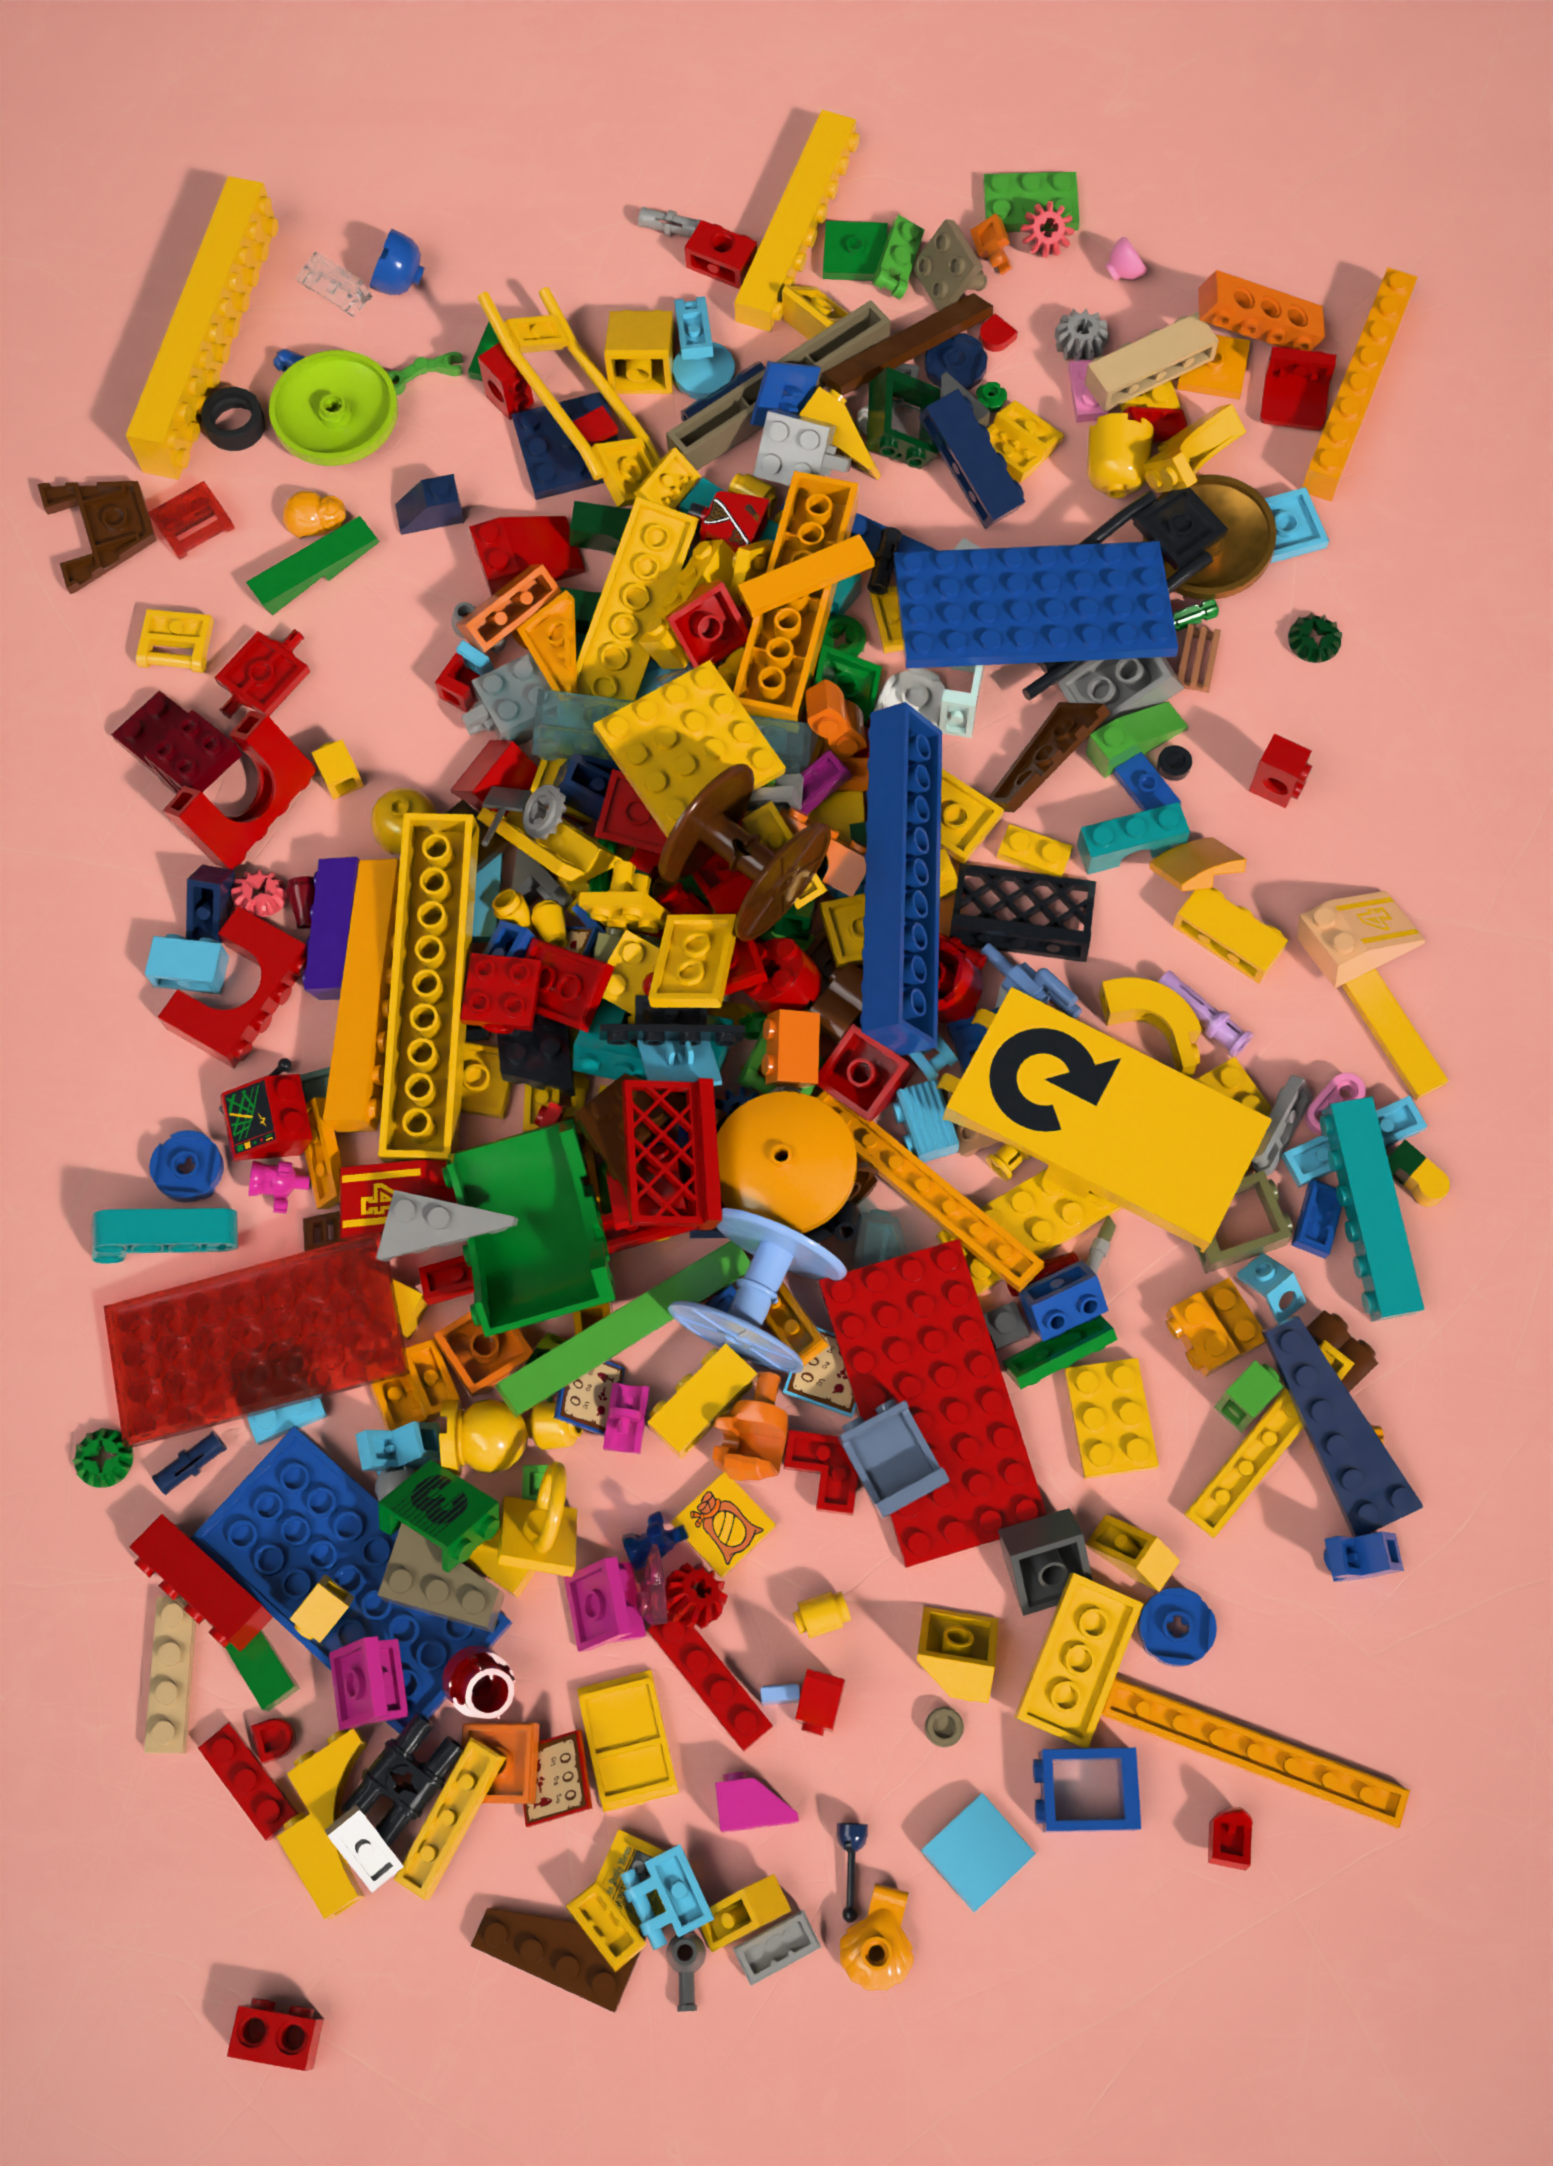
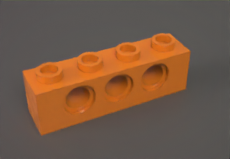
[1198,270,1325,351]

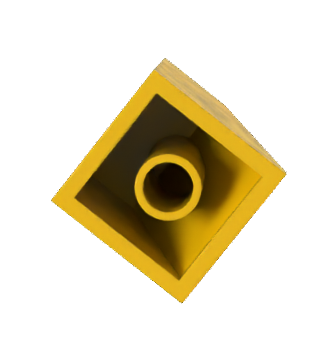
[604,309,675,394]

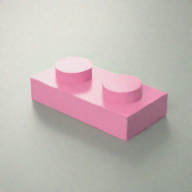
[1068,359,1109,423]

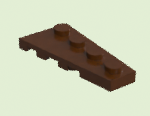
[988,702,1110,813]
[471,1908,647,2013]

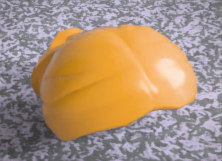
[283,490,346,539]

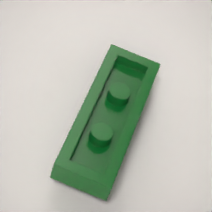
[1002,1315,1118,1389]

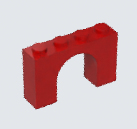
[163,710,317,870]
[158,906,308,1069]

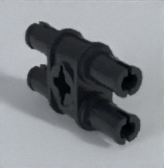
[342,1712,464,1846]

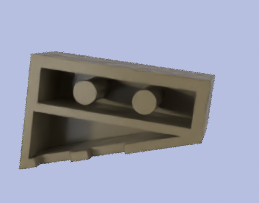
[378,1523,505,1633]

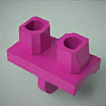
[603,1383,650,1455]

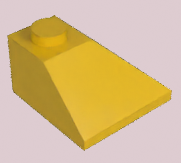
[917,1606,999,1704]

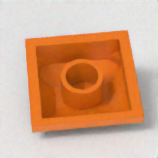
[433,1312,533,1398]

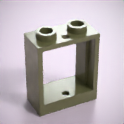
[1193,1170,1293,1274]

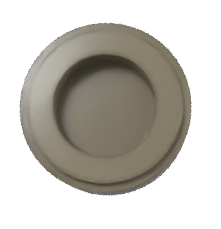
[925,1707,964,1748]

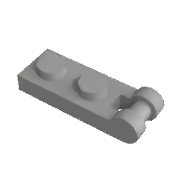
[1251,1075,1313,1176]

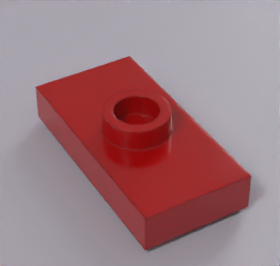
[1123,406,1188,442]

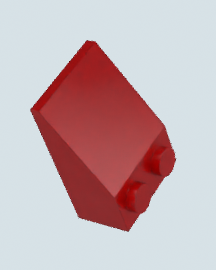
[469,516,586,596]

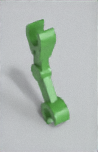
[387,351,463,395]

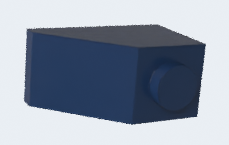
[395,474,464,535]
[186,865,235,944]

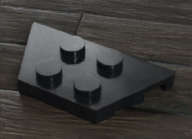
[497,1014,576,1097]

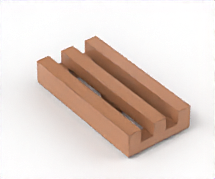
[1177,624,1221,693]

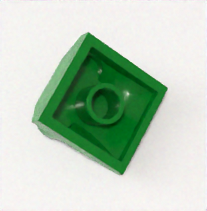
[805,644,882,727]

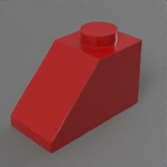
[795,1669,845,1737]

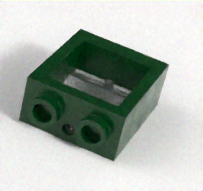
[866,367,940,469]

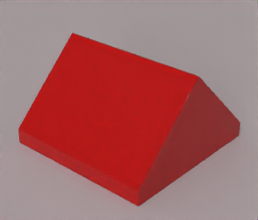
[450,740,538,816]

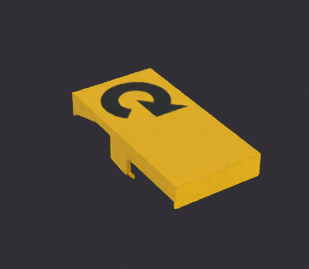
[936,987,1272,1253]

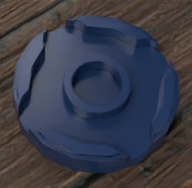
[924,333,988,390]

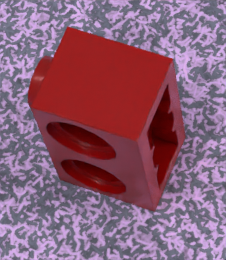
[227,1998,324,2071]

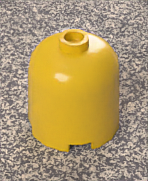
[1087,413,1154,499]

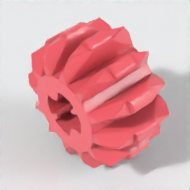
[1020,201,1074,258]

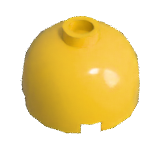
[371,787,437,854]

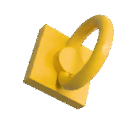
[497,1461,577,1577]

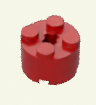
[743,938,823,1014]
[938,942,983,1023]

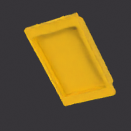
[577,1670,679,1813]

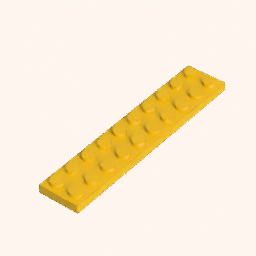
[530,497,699,824]
[936,1056,1272,1296]

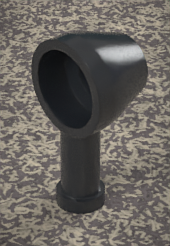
[802,1201,862,1243]

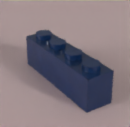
[919,389,1026,529]

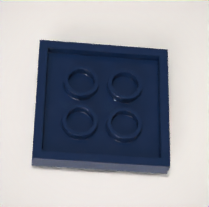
[512,392,619,500]

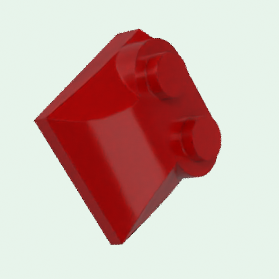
[665,579,749,669]

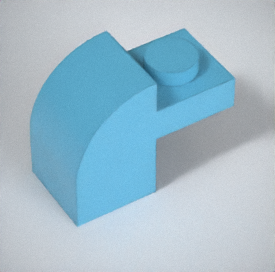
[355,1421,441,1476]

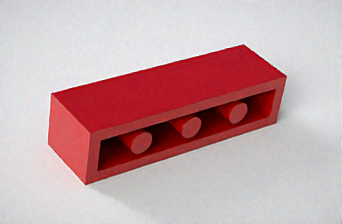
[129,1514,273,1652]

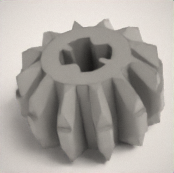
[1054,307,1109,361]

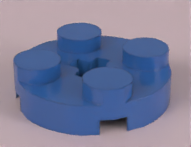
[149,1130,224,1202]
[1138,1588,1217,1667]

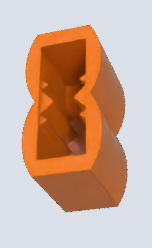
[805,679,867,758]

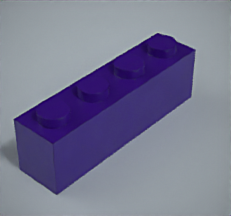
[302,857,360,1000]

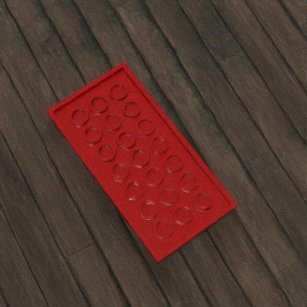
[818,1239,1047,1568]

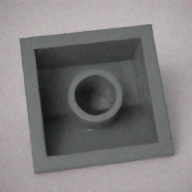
[998,1508,1093,1616]

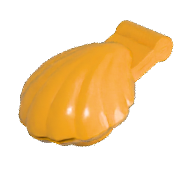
[839,1883,914,1991]

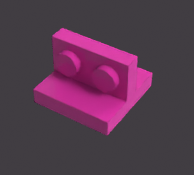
[564,1557,646,1652]
[329,1636,409,1731]

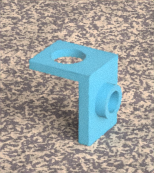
[1236,1253,1306,1323]

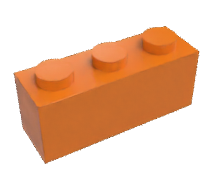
[455,564,562,652]

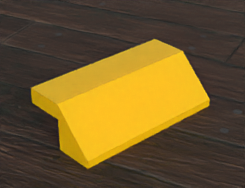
[477,807,622,885]

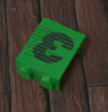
[378,1459,500,1573]

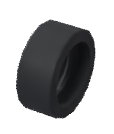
[201,387,265,451]

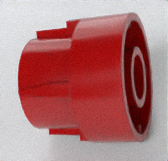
[442,1646,516,1719]

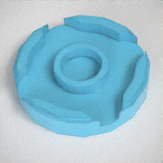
[672,341,735,400]

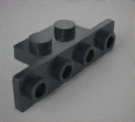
[599,995,745,1046]

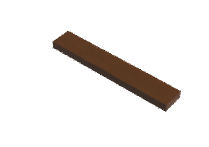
[822,293,993,396]

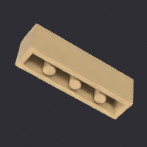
[1085,312,1219,412]

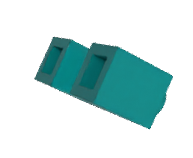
[1077,802,1190,875]

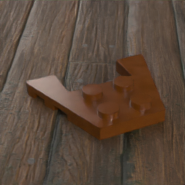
[37,481,157,594]
[575,1073,728,1200]

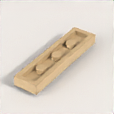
[144,1597,196,1754]

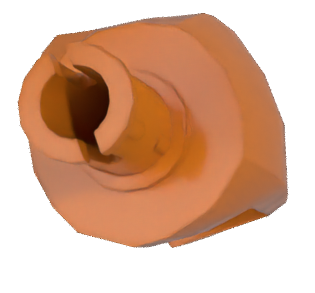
[712,1372,788,1481]

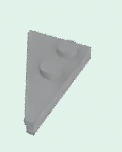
[376,1190,518,1262]

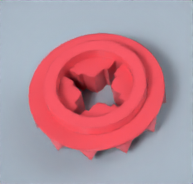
[231,868,287,917]

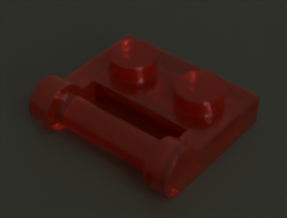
[148,481,235,560]

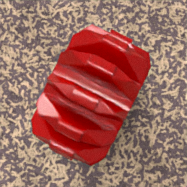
[661,1562,728,1630]

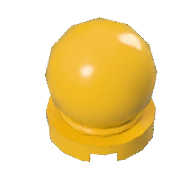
[439,1399,528,1475]

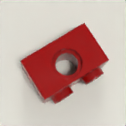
[684,220,757,289]
[478,342,534,420]
[1249,733,1313,809]

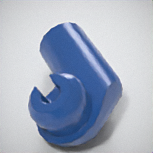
[273,349,305,372]

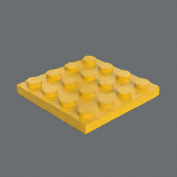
[593,660,786,838]

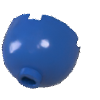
[370,228,425,295]

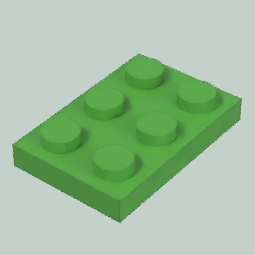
[983,172,1079,232]

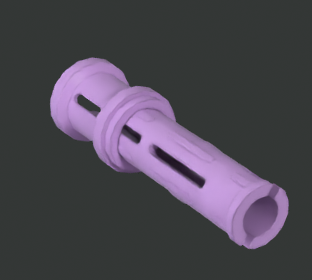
[1158,970,1254,1058]

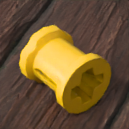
[985,1144,1032,1181]

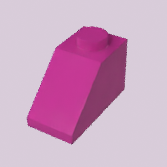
[715,1772,799,1833]

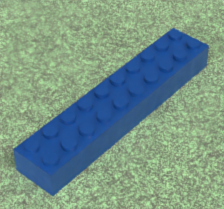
[860,702,942,1056]

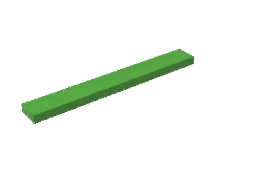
[495,1241,751,1418]

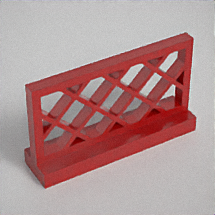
[622,1078,722,1230]

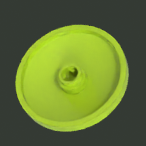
[269,350,399,466]

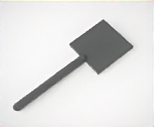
[482,786,532,847]

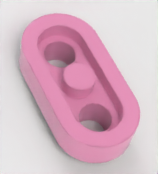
[1305,1073,1366,1135]

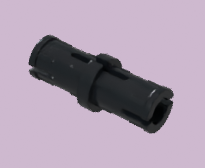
[867,527,902,595]

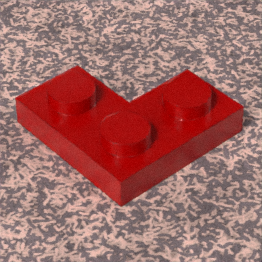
[784,1430,858,1516]

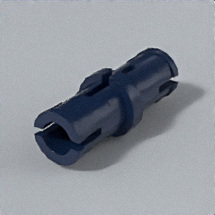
[152,1431,227,1495]

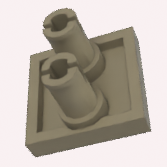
[912,219,987,311]

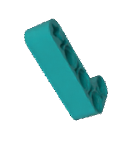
[91,1208,238,1264]

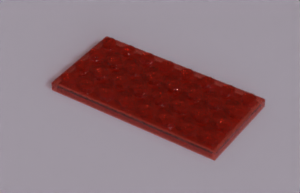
[103,1232,410,1449]

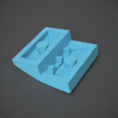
[920,1793,1036,1913]

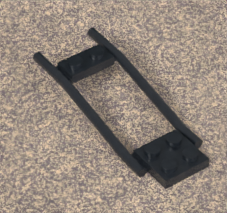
[1022,487,1228,701]

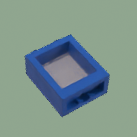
[1033,1747,1141,1833]

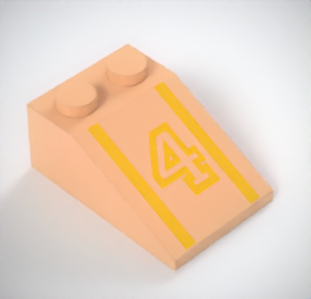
[1297,891,1425,988]

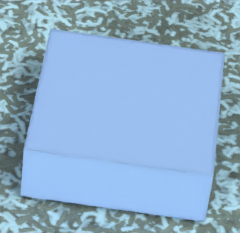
[760,1684,800,1705]

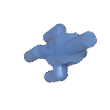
[981,943,1082,1019]

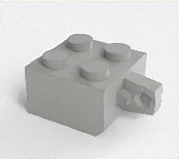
[753,409,852,486]
[461,653,561,746]

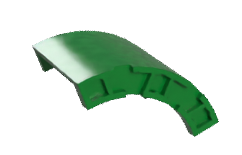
[442,1118,616,1337]

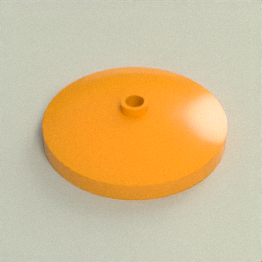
[717,1091,857,1233]

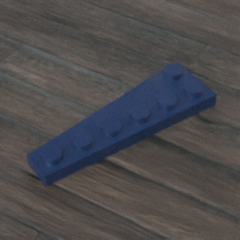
[1261,1316,1423,1537]

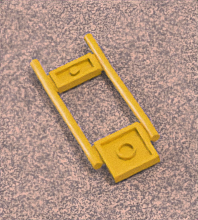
[477,287,661,507]

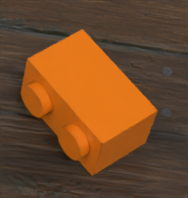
[761,1009,820,1088]

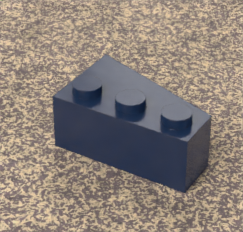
[553,753,621,821]

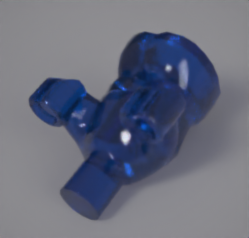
[622,1511,689,1571]

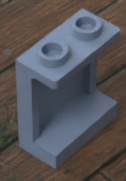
[838,1398,950,1519]

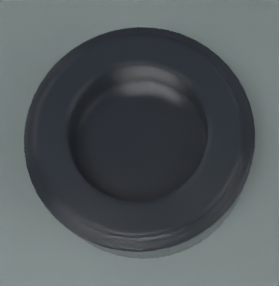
[1157,745,1192,781]

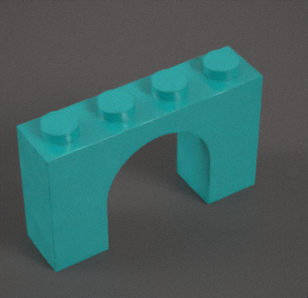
[573,998,733,1095]

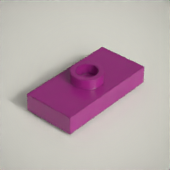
[800,749,853,814]

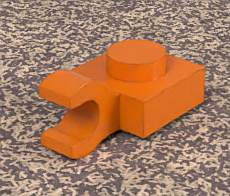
[970,213,1012,275]

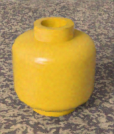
[526,1401,583,1450]

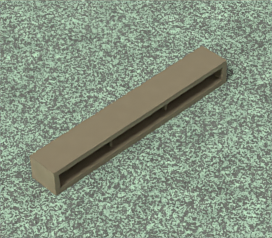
[666,300,891,471]

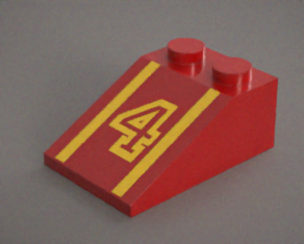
[339,1160,457,1240]

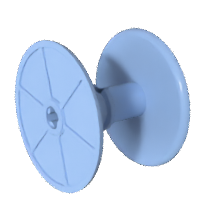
[668,1208,847,1373]

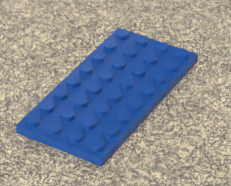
[893,541,1179,669]
[190,1426,513,1734]

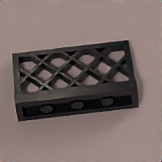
[950,863,1096,962]

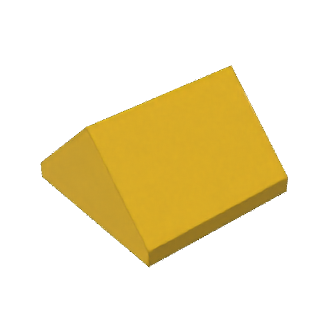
[782,285,850,340]

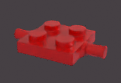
[214,629,310,719]

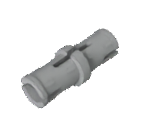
[638,207,701,237]

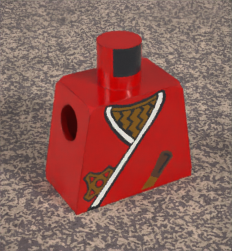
[688,491,770,553]

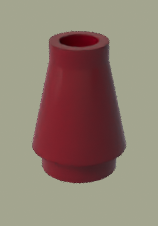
[285,876,315,929]

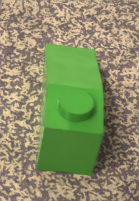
[1086,701,1188,778]

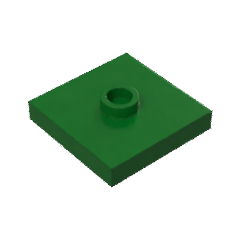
[823,221,888,281]

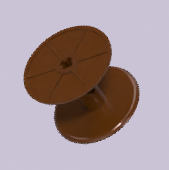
[658,763,831,941]

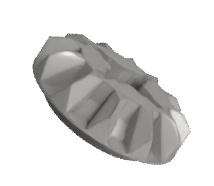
[523,785,567,840]

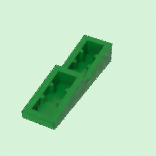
[246,516,380,616]
[212,1626,301,1712]

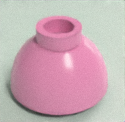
[1106,237,1147,281]

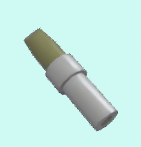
[1086,1216,1116,1274]

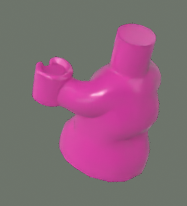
[248,1161,310,1214]

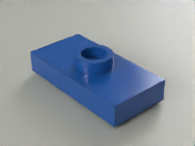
[1113,752,1181,811]
[1291,1179,1342,1259]

